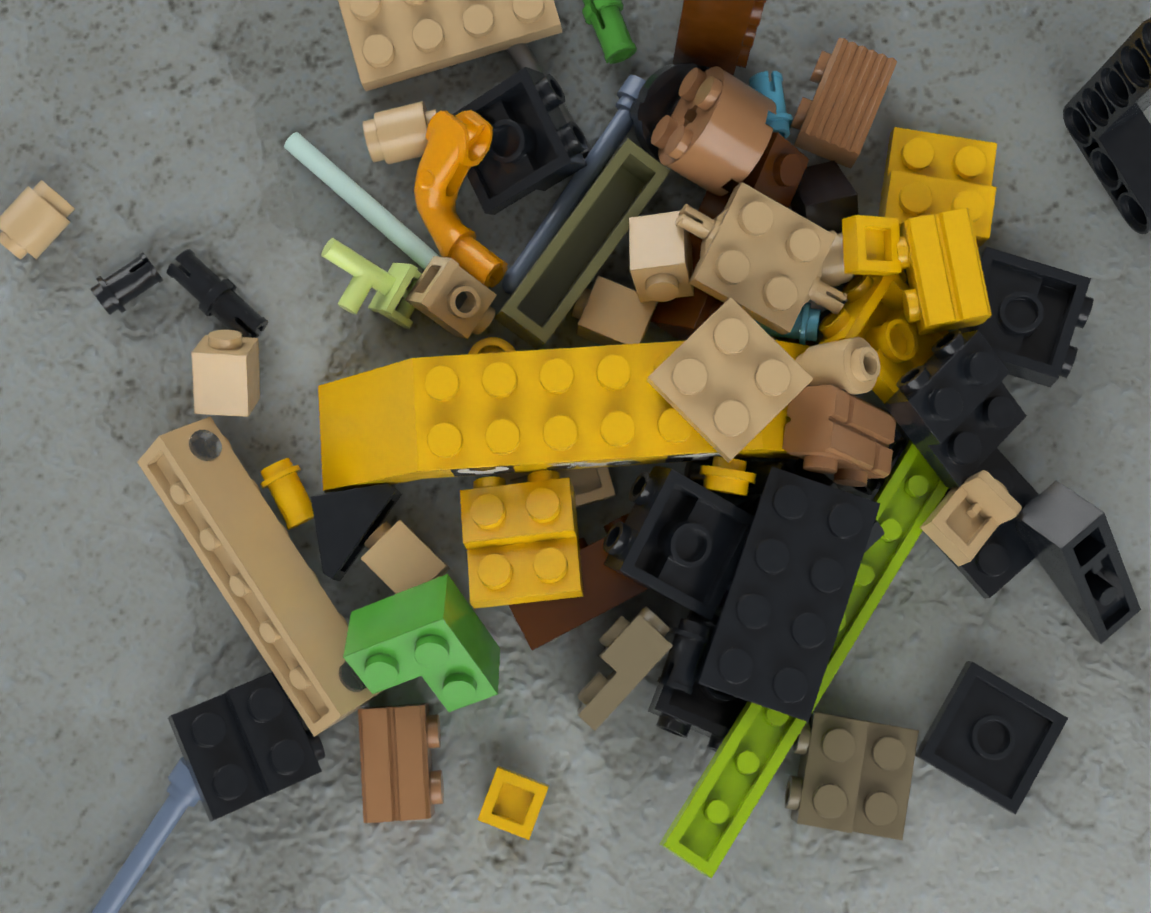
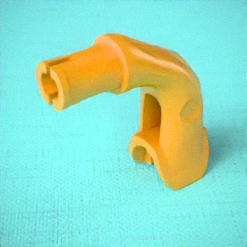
[414,110,508,288]

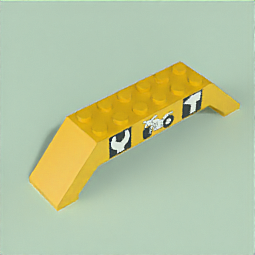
[318,340,810,492]

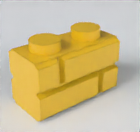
[897,207,992,335]

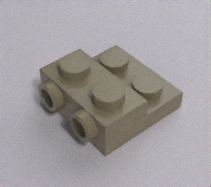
[577,607,673,731]
[785,711,919,841]

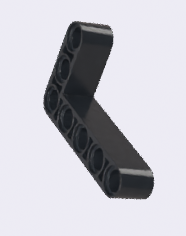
[1063,17,1151,234]

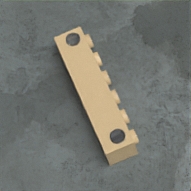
[137,416,384,737]

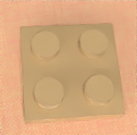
[647,297,813,463]

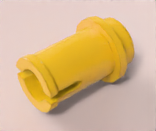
[260,458,314,530]

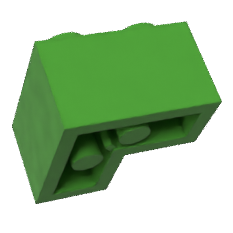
[343,574,500,712]

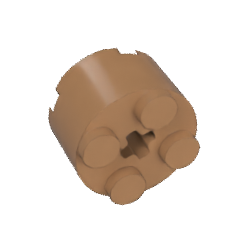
[651,66,776,196]

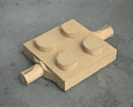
[675,182,847,335]

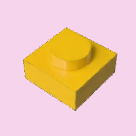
[842,215,902,276]
[477,766,549,840]

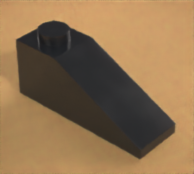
[1016,480,1141,644]

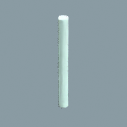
[284,132,441,270]

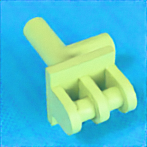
[321,238,422,329]

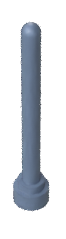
[502,75,646,295]
[91,757,201,913]

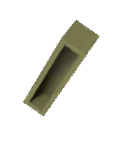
[494,138,671,350]

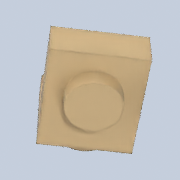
[920,470,1022,567]

